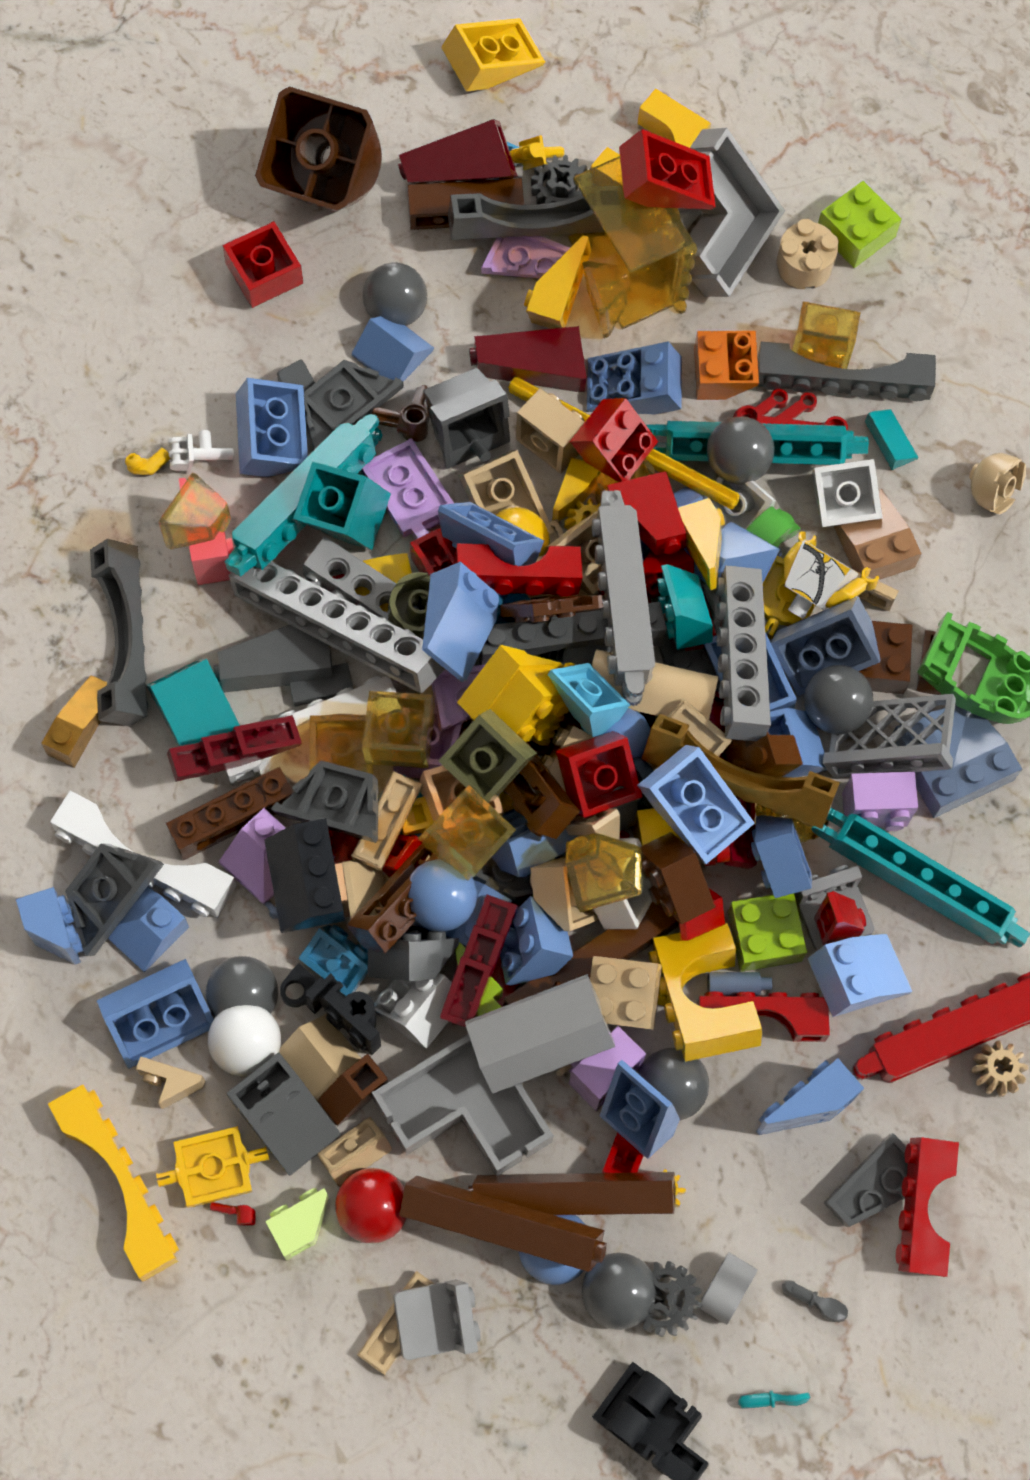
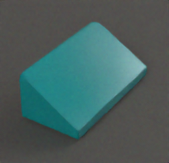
[865,409,919,470]

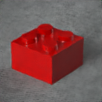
[222,221,303,308]
[556,731,642,818]

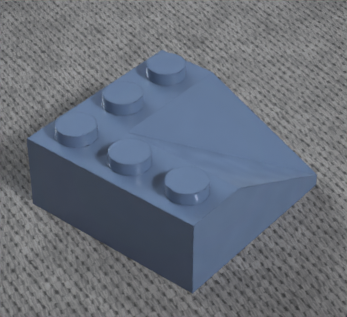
[892,705,1022,818]

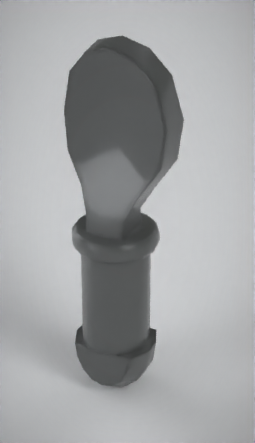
[782,1280,848,1323]

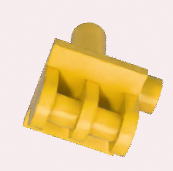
[510,135,564,170]

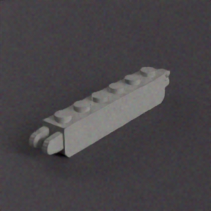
[592,490,655,707]

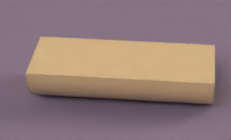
[592,649,718,720]

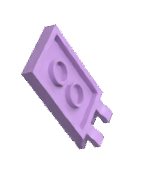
[361,438,454,540]

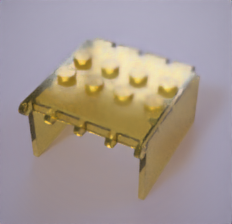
[568,156,698,330]

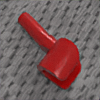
[210,1202,256,1226]

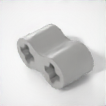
[700,1252,758,1325]

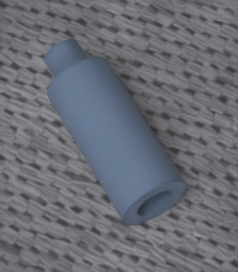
[707,972,772,995]

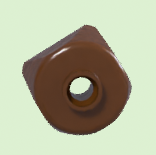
[255,86,382,211]

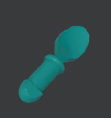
[738,1390,811,1409]

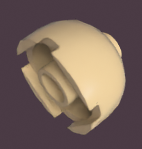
[969,453,1026,515]

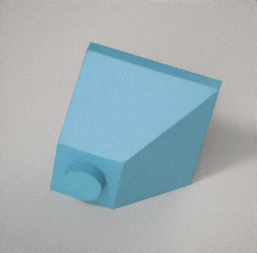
[548,663,630,737]

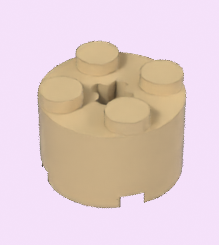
[776,219,838,289]

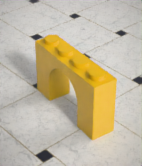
[590,88,711,217]
[648,923,762,1062]

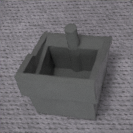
[423,367,510,469]

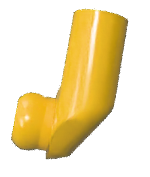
[125,447,171,475]

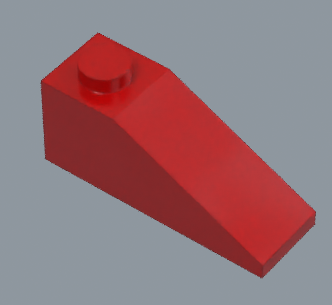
[814,891,866,946]

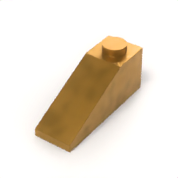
[41,675,107,768]

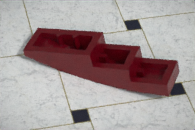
[167,715,302,782]
[440,894,518,1028]

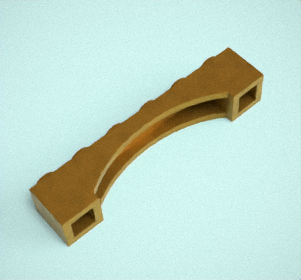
[642,714,840,829]

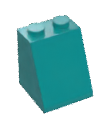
[293,461,391,550]
[146,658,240,746]

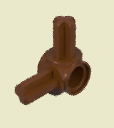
[372,385,430,442]

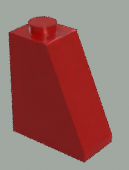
[607,471,686,555]

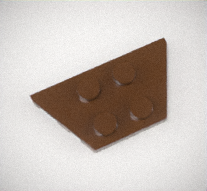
[500,595,603,623]

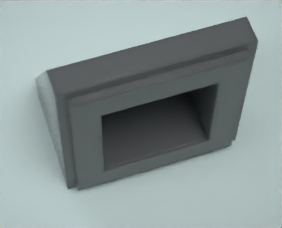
[277,359,315,392]

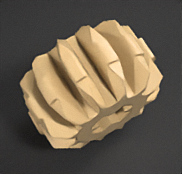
[972,1041,1028,1097]

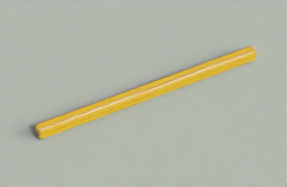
[508,377,740,509]

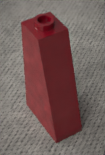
[398,119,518,184]
[469,326,587,392]

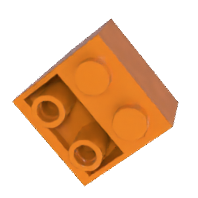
[694,331,759,400]

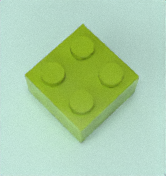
[818,181,902,268]
[727,893,807,972]

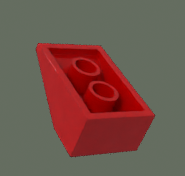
[619,129,716,210]

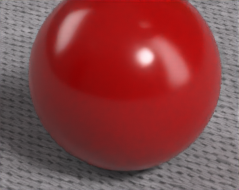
[335,1168,407,1244]

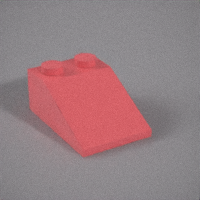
[179,478,234,585]

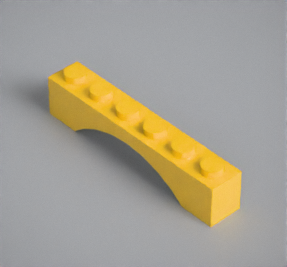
[48,1084,179,1282]

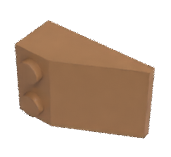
[834,489,922,580]

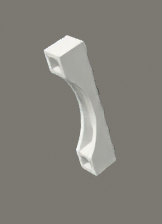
[225,676,403,787]
[50,790,237,918]

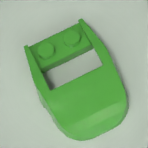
[917,612,1030,724]

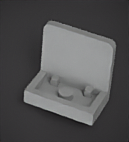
[794,865,874,951]
[393,1279,480,1360]

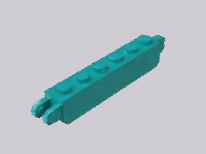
[225,414,383,577]
[646,421,869,465]
[811,808,1030,948]

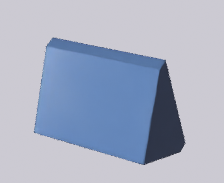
[352,316,434,382]

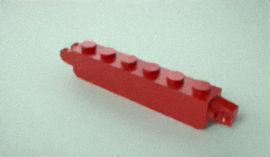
[852,972,1030,1083]

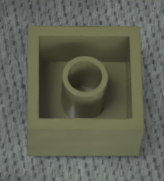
[439,709,537,805]

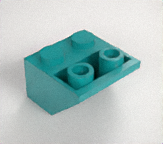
[657,564,713,650]

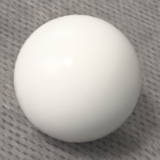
[208,1005,281,1077]

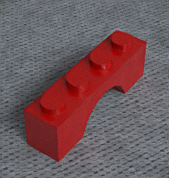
[454,543,583,596]
[696,991,830,1042]
[895,1137,959,1277]

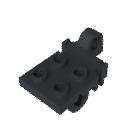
[280,963,381,1055]
[592,1362,709,1480]

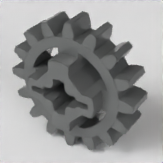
[531,155,593,205]
[640,1261,702,1337]

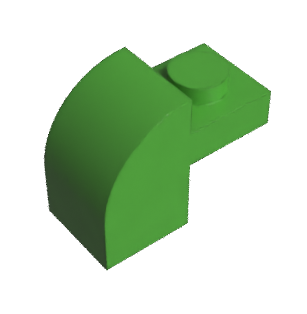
[746,506,801,548]

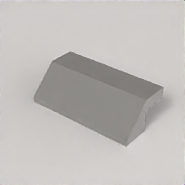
[465,974,615,1094]

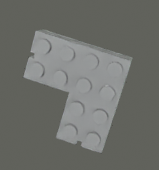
[675,128,785,297]
[372,1034,554,1175]

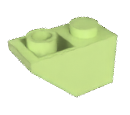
[265,1188,329,1261]

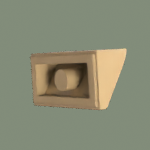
[317,1117,392,1187]

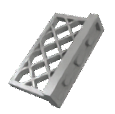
[823,694,956,778]

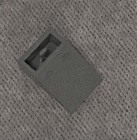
[226,1052,342,1176]

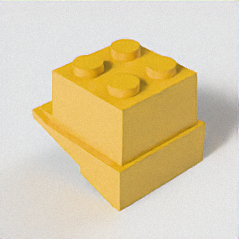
[457,645,568,742]

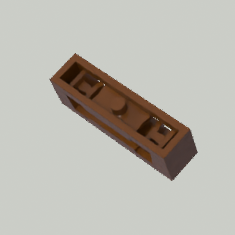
[502,742,580,839]
[166,766,293,860]
[347,836,468,954]

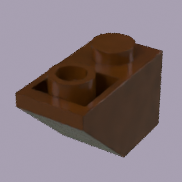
[317,1054,388,1127]

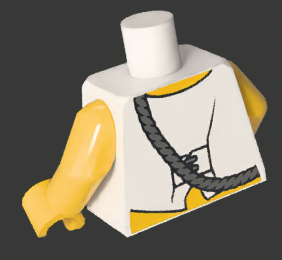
[784,531,879,619]

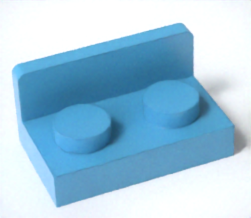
[298,925,368,996]

